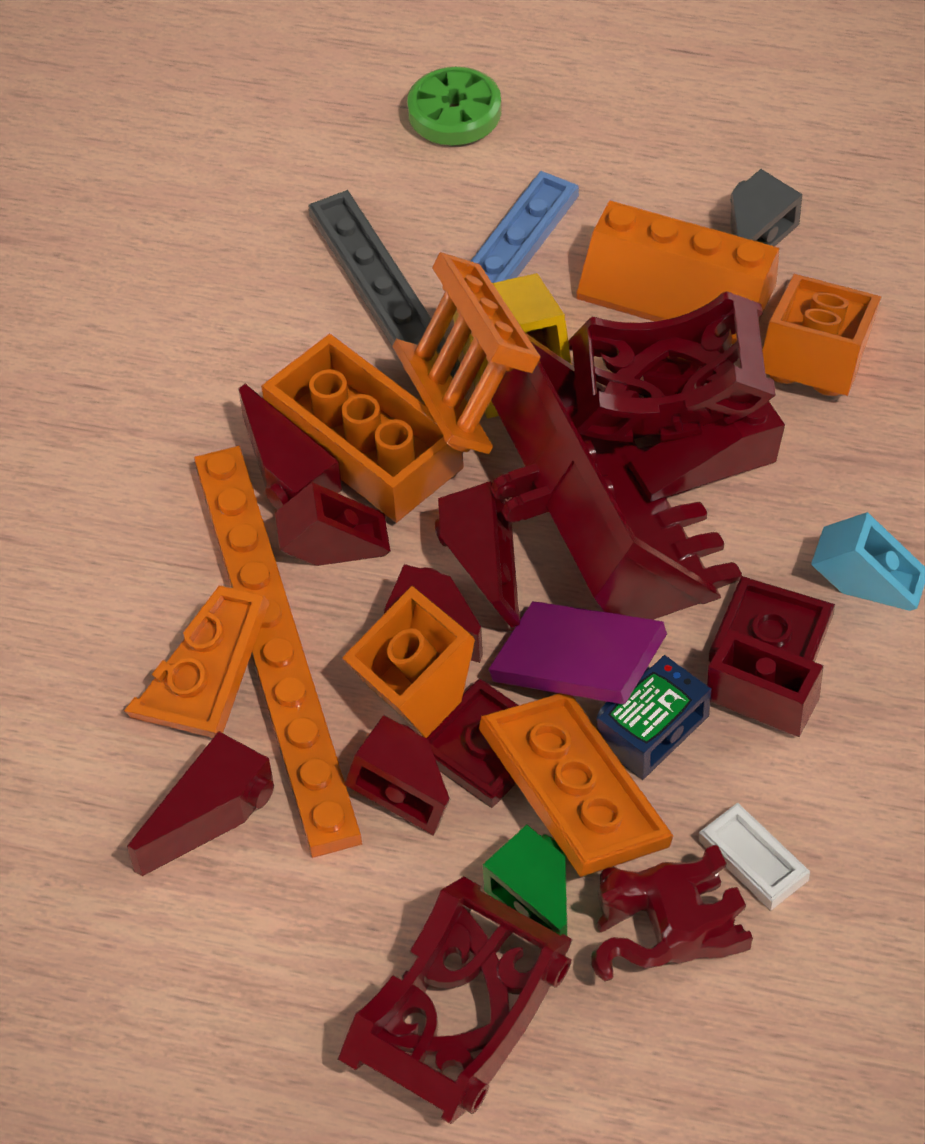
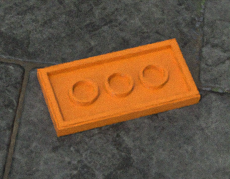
[479,693,674,877]

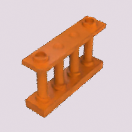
[392,252,541,454]

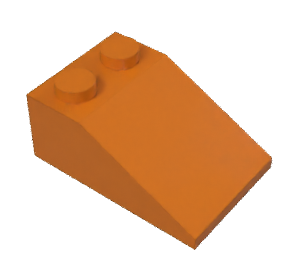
[762,274,882,396]

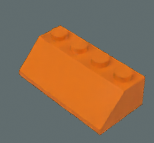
[576,200,780,344]

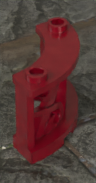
[568,291,776,442]
[338,876,572,1124]

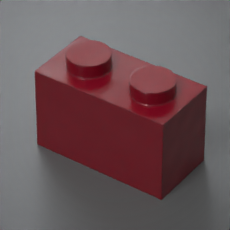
[707,628,824,737]

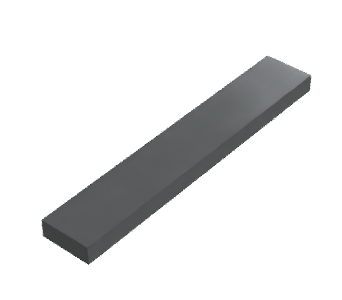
[308,190,461,378]

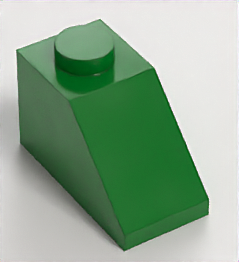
[482,825,567,936]

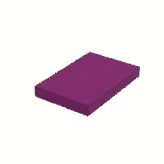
[488,601,667,705]

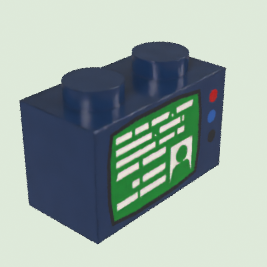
[596,655,711,780]

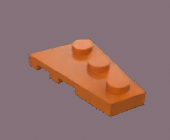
[124,585,269,738]

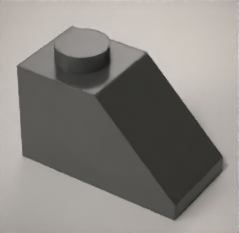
[730,169,802,246]

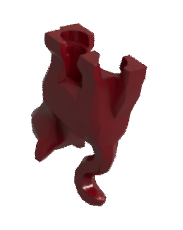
[591,844,753,981]

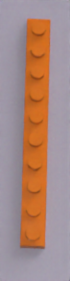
[194,445,362,858]

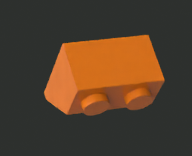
[342,586,475,738]

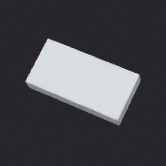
[699,803,810,911]

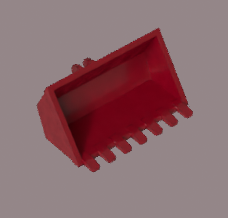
[490,333,742,620]

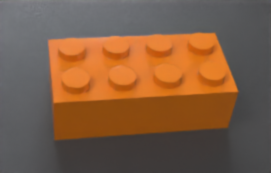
[261,333,464,523]

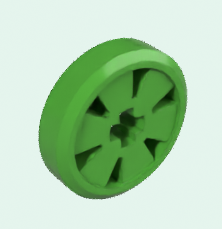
[407,67,502,145]

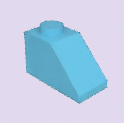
[811,512,925,611]

